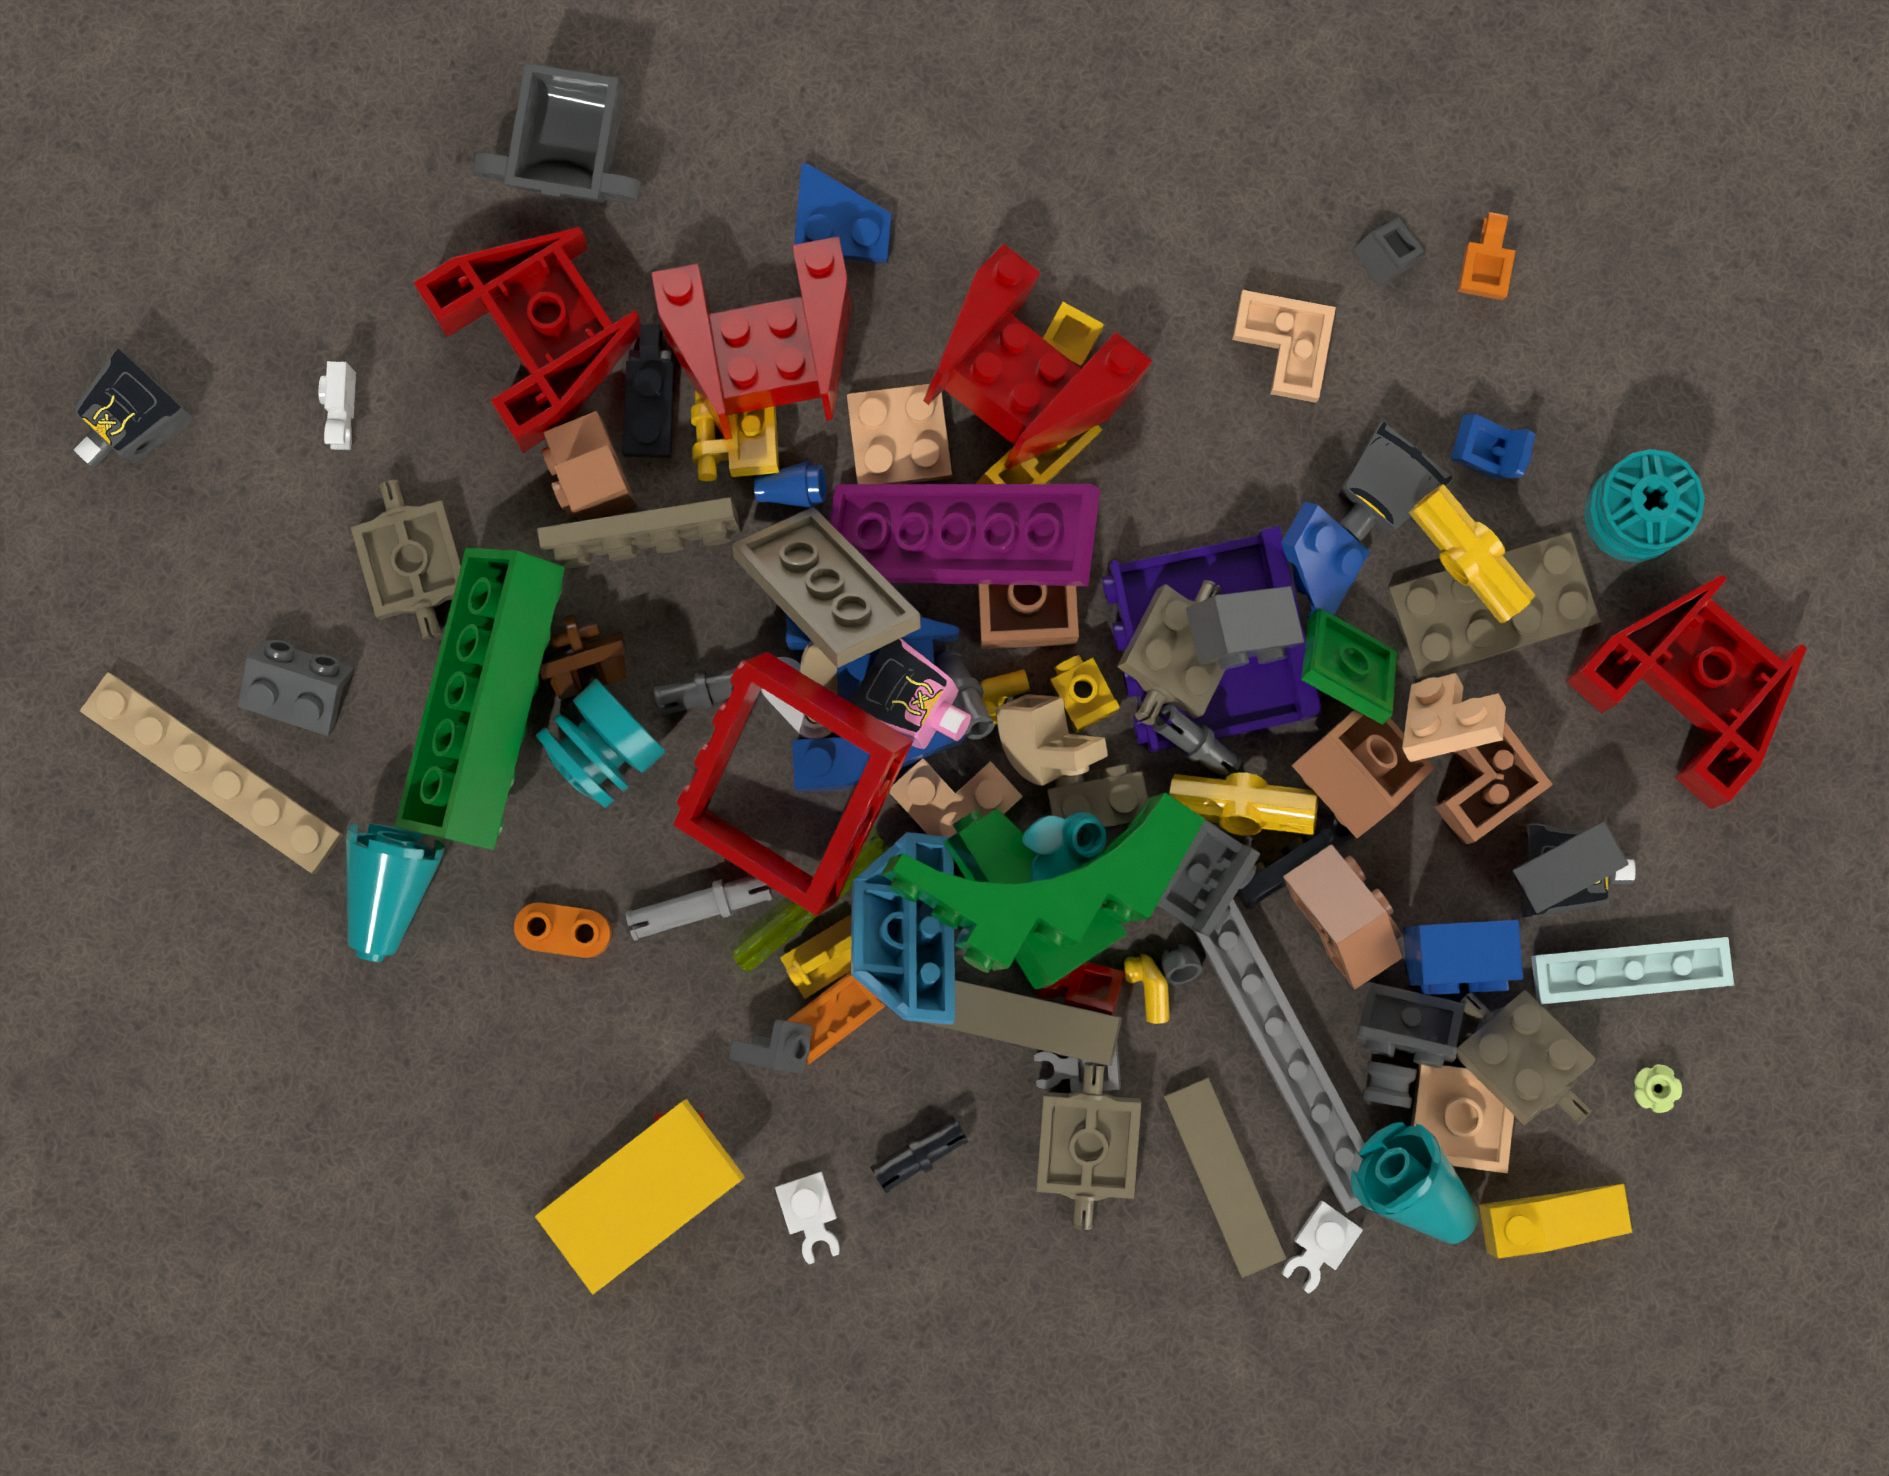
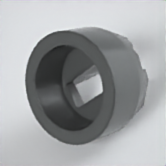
[1161,943,1202,985]

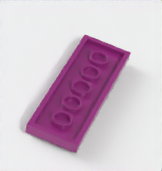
[830,484,1101,586]

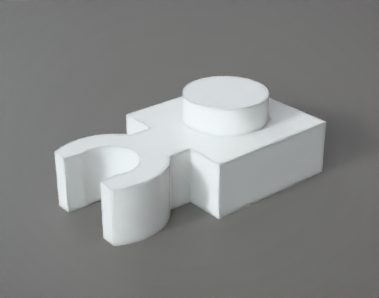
[318,361,356,450]
[775,1171,840,1264]
[1281,1200,1363,1293]

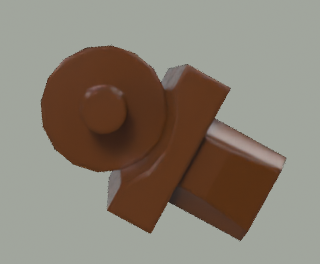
[539,614,626,699]

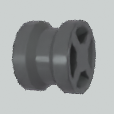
[1362,1061,1417,1108]

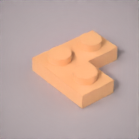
[1232,290,1336,403]
[1402,673,1506,762]
[889,758,1023,837]

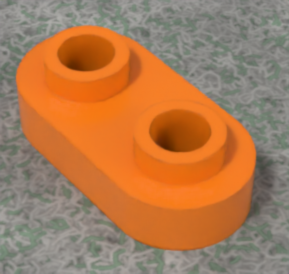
[514,903,612,958]

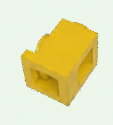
[1049,655,1120,734]

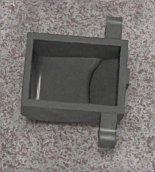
[473,63,641,203]

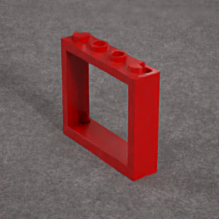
[673,652,913,916]

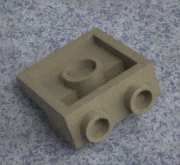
[1046,764,1148,853]

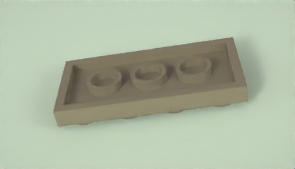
[537,497,741,568]
[732,507,920,668]
[1387,532,1601,680]

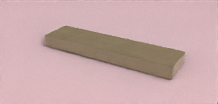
[922,980,1122,1066]
[1163,1077,1286,1278]

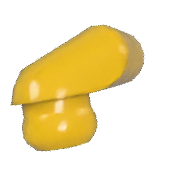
[980,669,1030,726]
[1124,953,1170,1024]

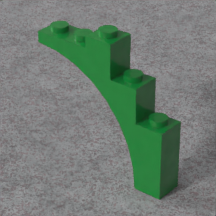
[881,793,1205,973]

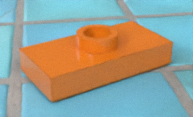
[787,972,886,1065]

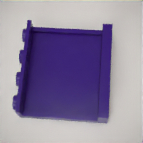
[1102,526,1322,753]

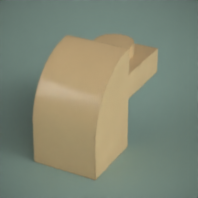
[995,694,1108,786]

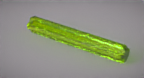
[732,836,889,972]

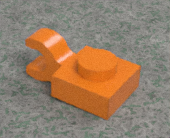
[1457,212,1516,300]

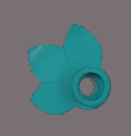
[1022,812,1106,882]

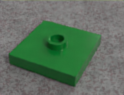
[1301,608,1397,725]

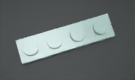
[1531,937,1734,1004]

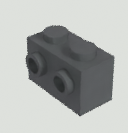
[1186,586,1304,670]

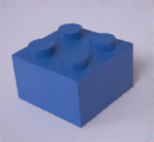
[1403,920,1523,995]

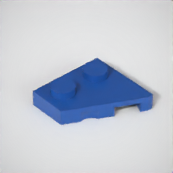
[794,164,892,263]
[1281,501,1370,620]

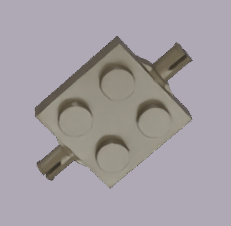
[350,480,462,640]
[1117,580,1226,725]
[1456,990,1596,1126]
[1036,1062,1141,1230]

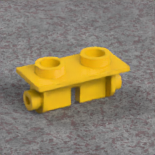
[780,914,852,999]

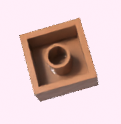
[978,584,1079,649]
[1291,709,1435,839]

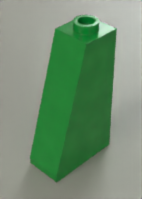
[943,809,1127,990]

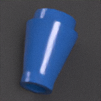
[754,460,826,508]

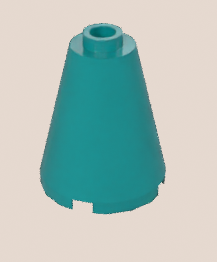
[346,823,445,962]
[1350,1122,1479,1244]

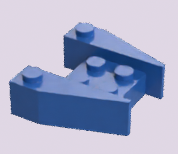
[785,613,965,793]

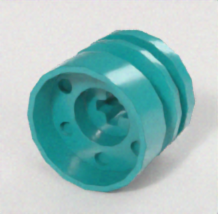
[1584,449,1705,563]
[536,679,666,809]

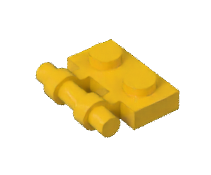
[691,390,779,481]

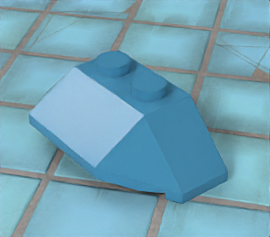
[851,832,955,1025]

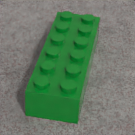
[394,548,565,850]

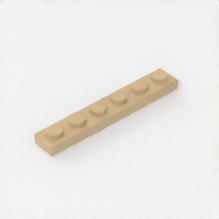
[80,672,343,874]

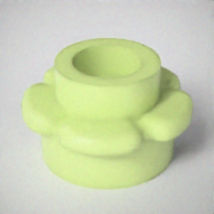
[1634,1064,1682,1113]

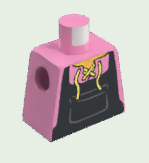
[850,638,971,749]

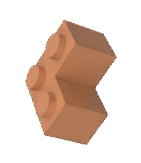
[541,411,637,521]
[1435,721,1553,845]
[1283,844,1403,990]

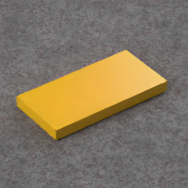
[535,1099,745,1295]

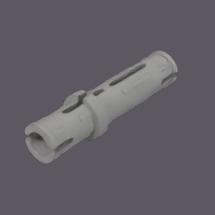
[626,875,773,941]

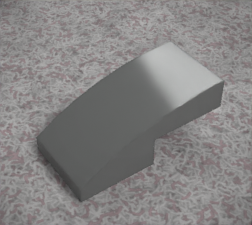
[1513,821,1629,913]

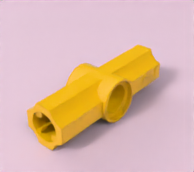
[1408,484,1536,623]
[1169,772,1319,836]

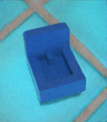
[1450,414,1536,479]

